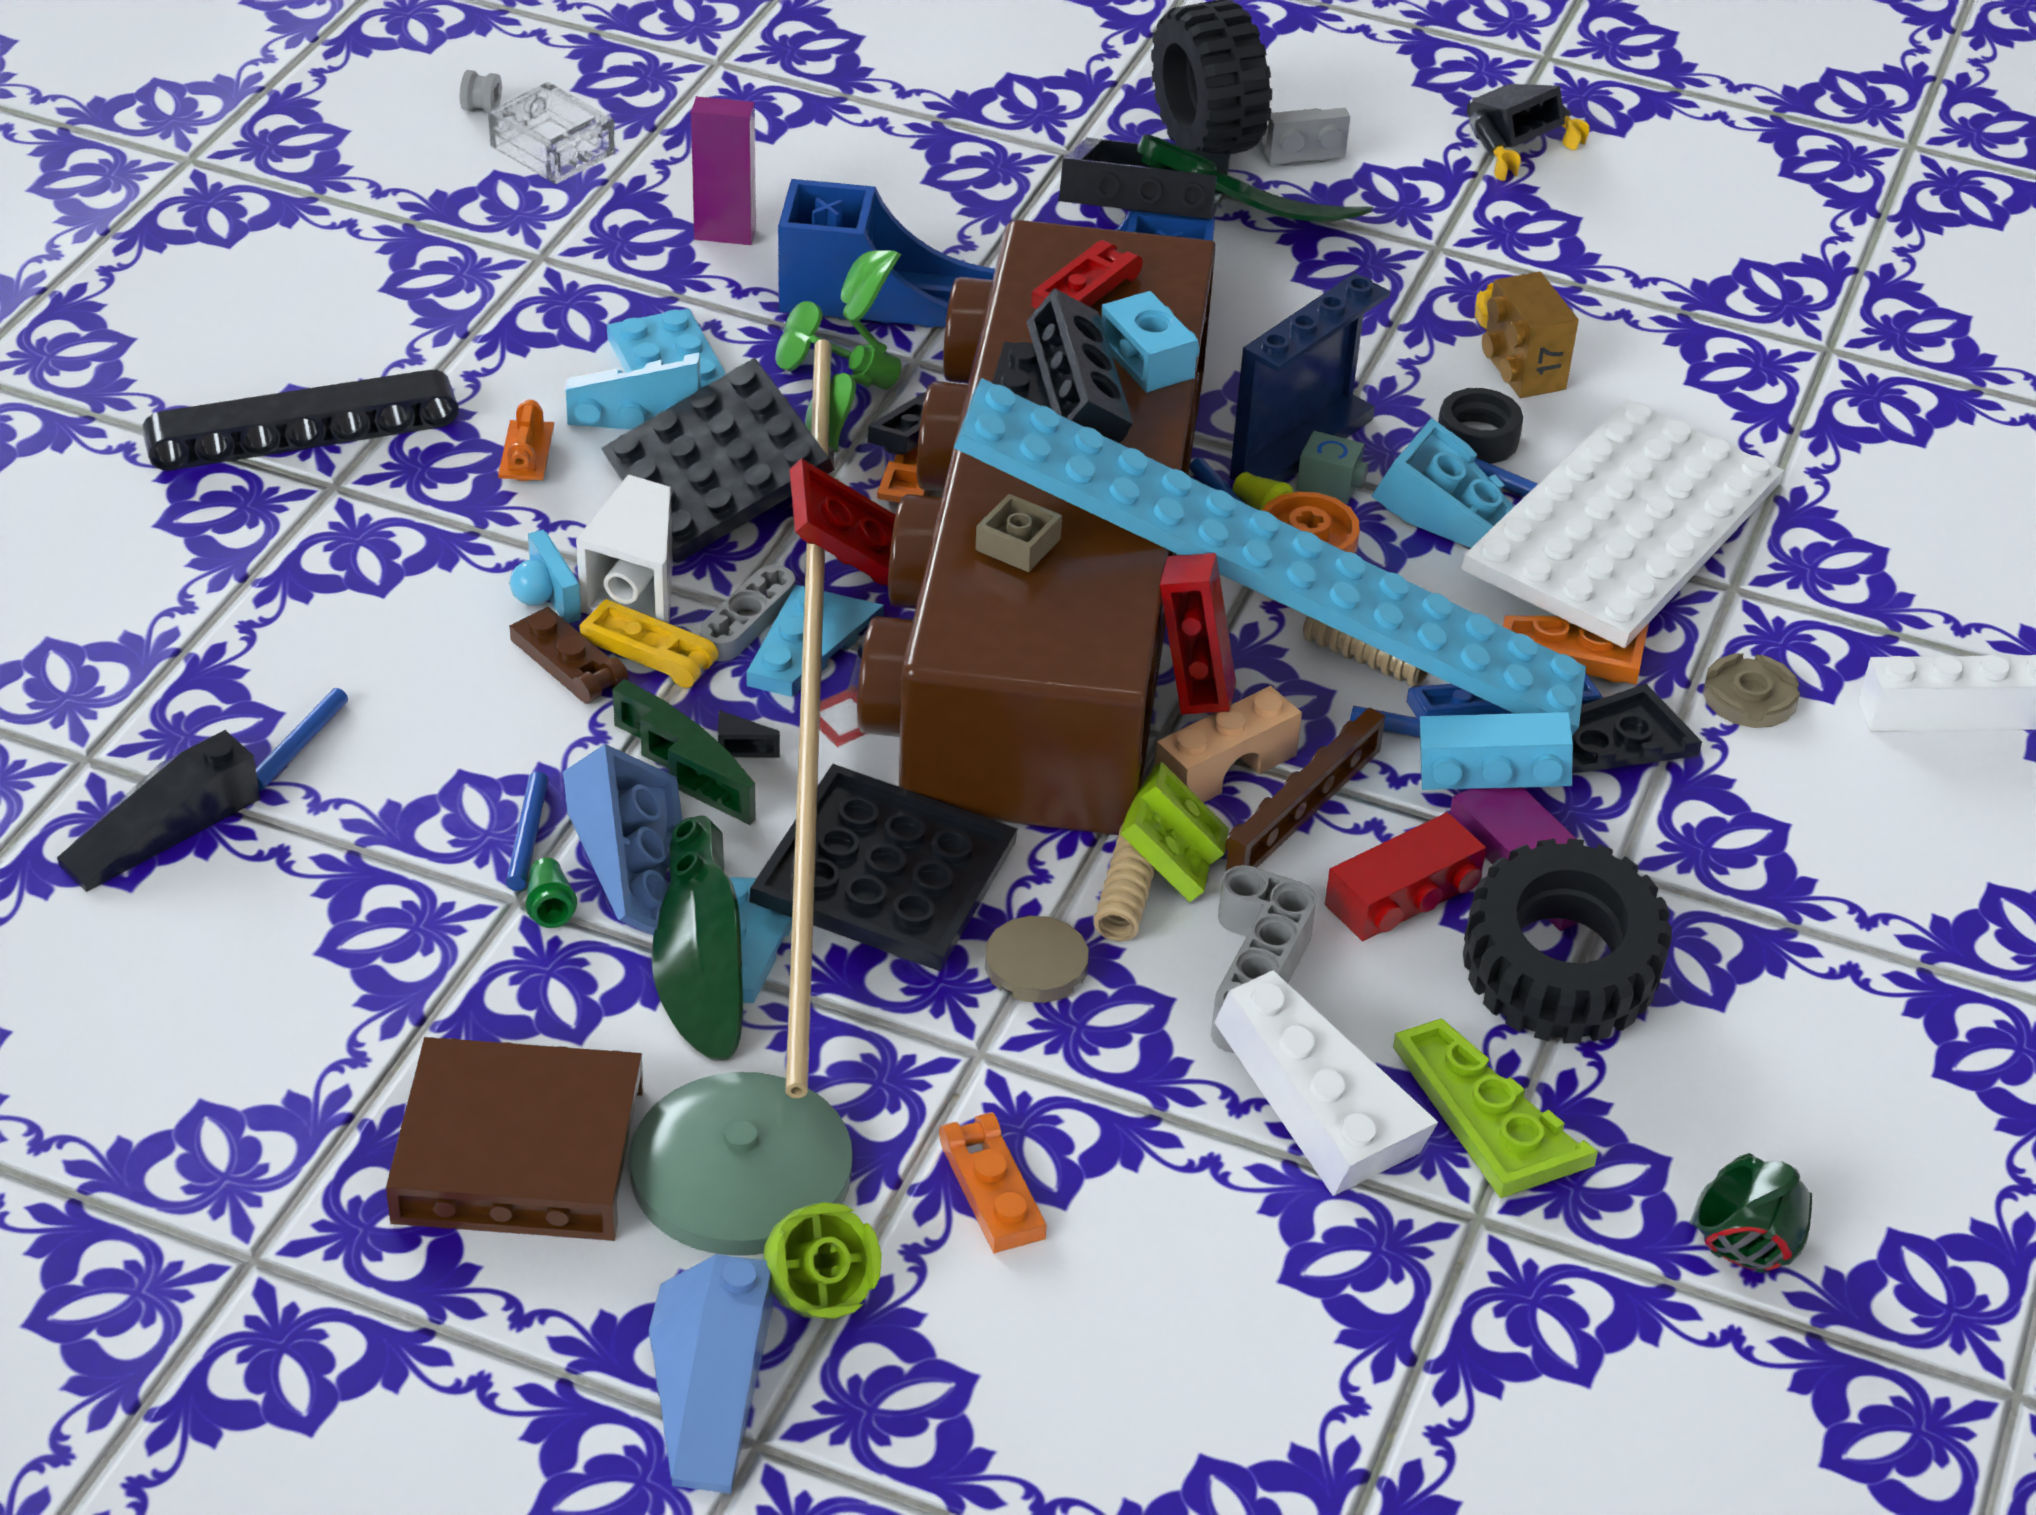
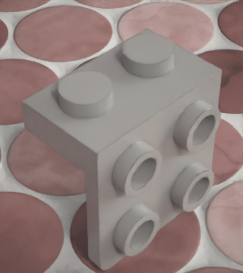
[1258,108,1350,165]

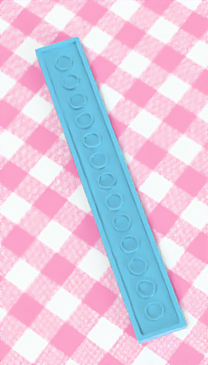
[954,378,1586,736]

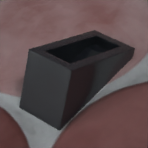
[718,710,780,758]

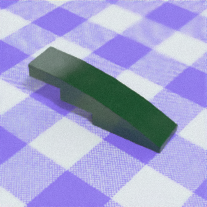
[613,679,756,825]

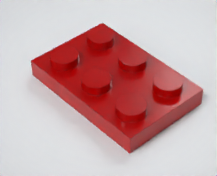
[789,458,896,586]

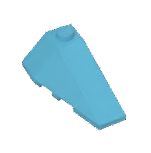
[1371,418,1515,548]

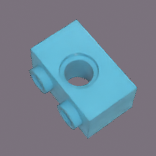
[1101,291,1200,393]

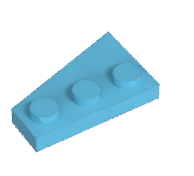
[565,353,701,430]

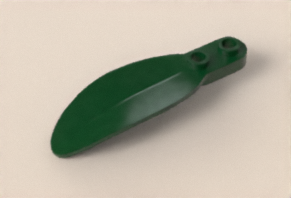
[1137,134,1373,221]
[652,815,743,1061]

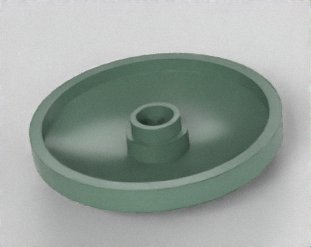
[630,1072,852,1256]

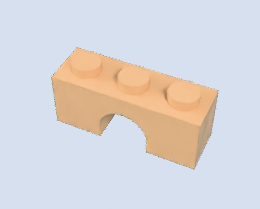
[1154,685,1302,803]

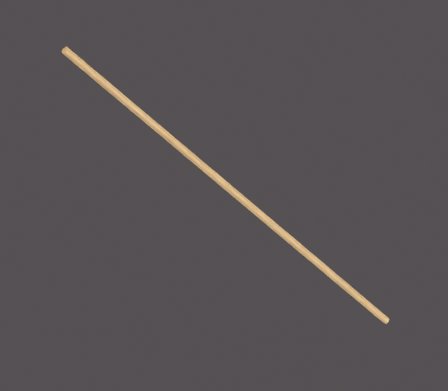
[786,339,832,1098]

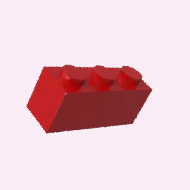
[1160,553,1236,715]
[1324,812,1487,942]

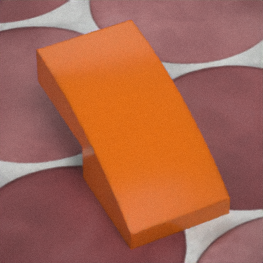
[877,447,932,503]

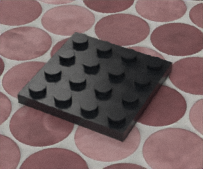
[601,358,835,563]
[749,764,1018,971]

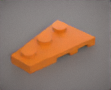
[1503,615,1649,685]

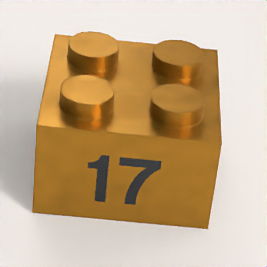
[1482,271,1579,398]

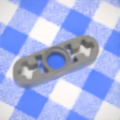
[699,565,795,661]

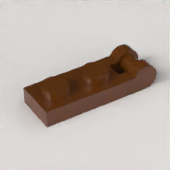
[509,606,629,703]

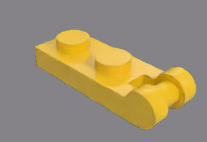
[579,599,719,688]

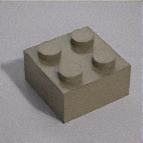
[975,494,1062,572]

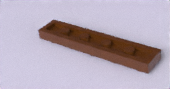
[1225,707,1386,871]

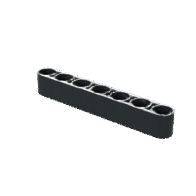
[142,370,459,470]

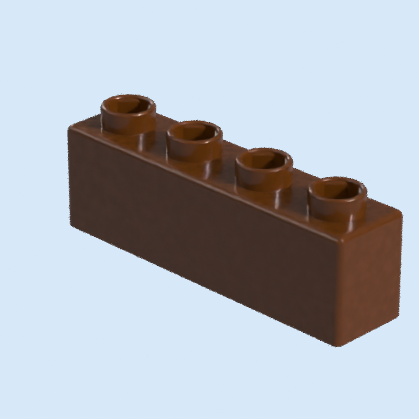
[857,220,1216,836]

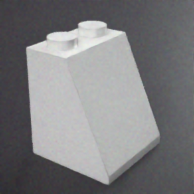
[576,474,673,623]

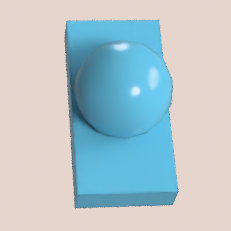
[509,529,581,623]

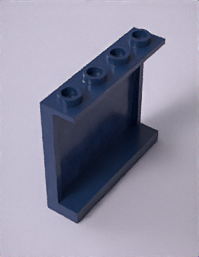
[1230,273,1390,482]

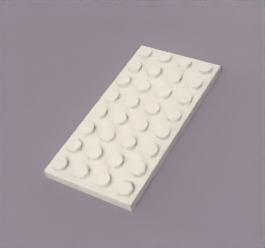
[1461,399,1784,648]

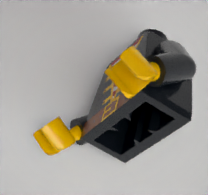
[1467,84,1590,181]

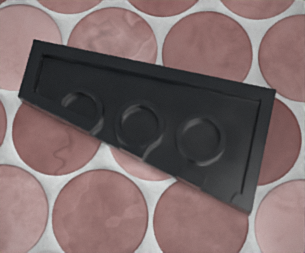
[1572,683,1702,773]

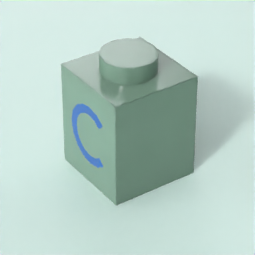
[1296,430,1369,504]

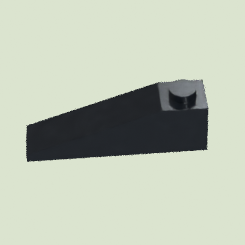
[57,730,260,892]

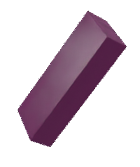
[691,96,756,245]
[1450,787,1578,931]

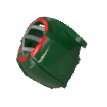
[1689,1153,1812,1274]

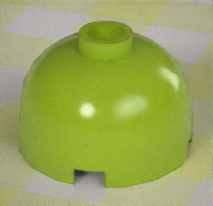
[763,1202,882,1319]

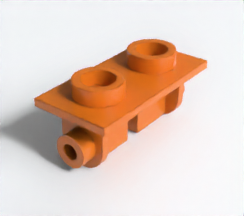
[498,400,554,481]

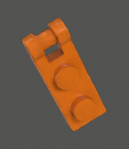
[939,1112,1047,1254]

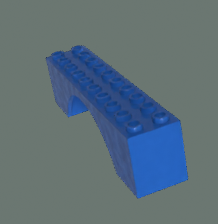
[778,179,1215,328]

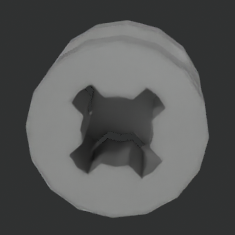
[460,70,502,114]

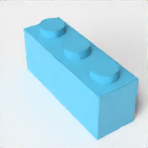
[1420,712,1573,790]

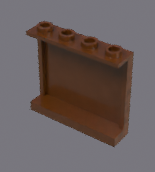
[386,1037,644,1241]

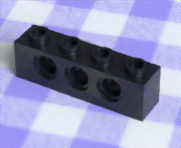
[1026,288,1133,443]

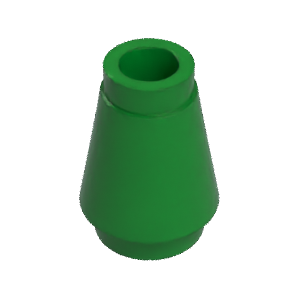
[525,857,577,928]

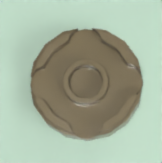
[1703,653,1800,728]
[985,916,1089,1003]

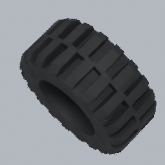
[1151,0,1272,154]
[1463,838,1672,1043]

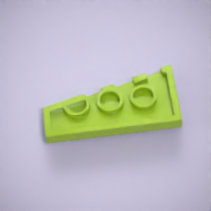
[1393,1018,1598,1198]

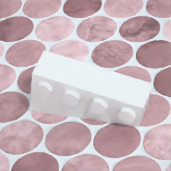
[1214,970,1438,1196]

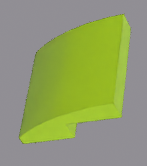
[1120,761,1229,902]

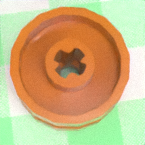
[1262,491,1360,553]

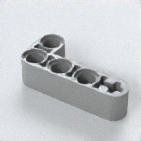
[1211,865,1317,1053]

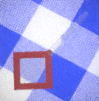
[819,630,867,747]

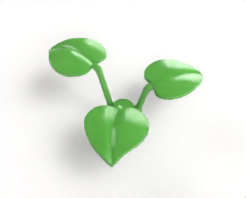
[775,250,902,452]

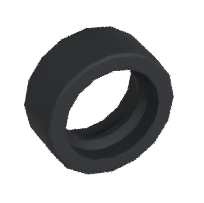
[1438,388,1524,464]

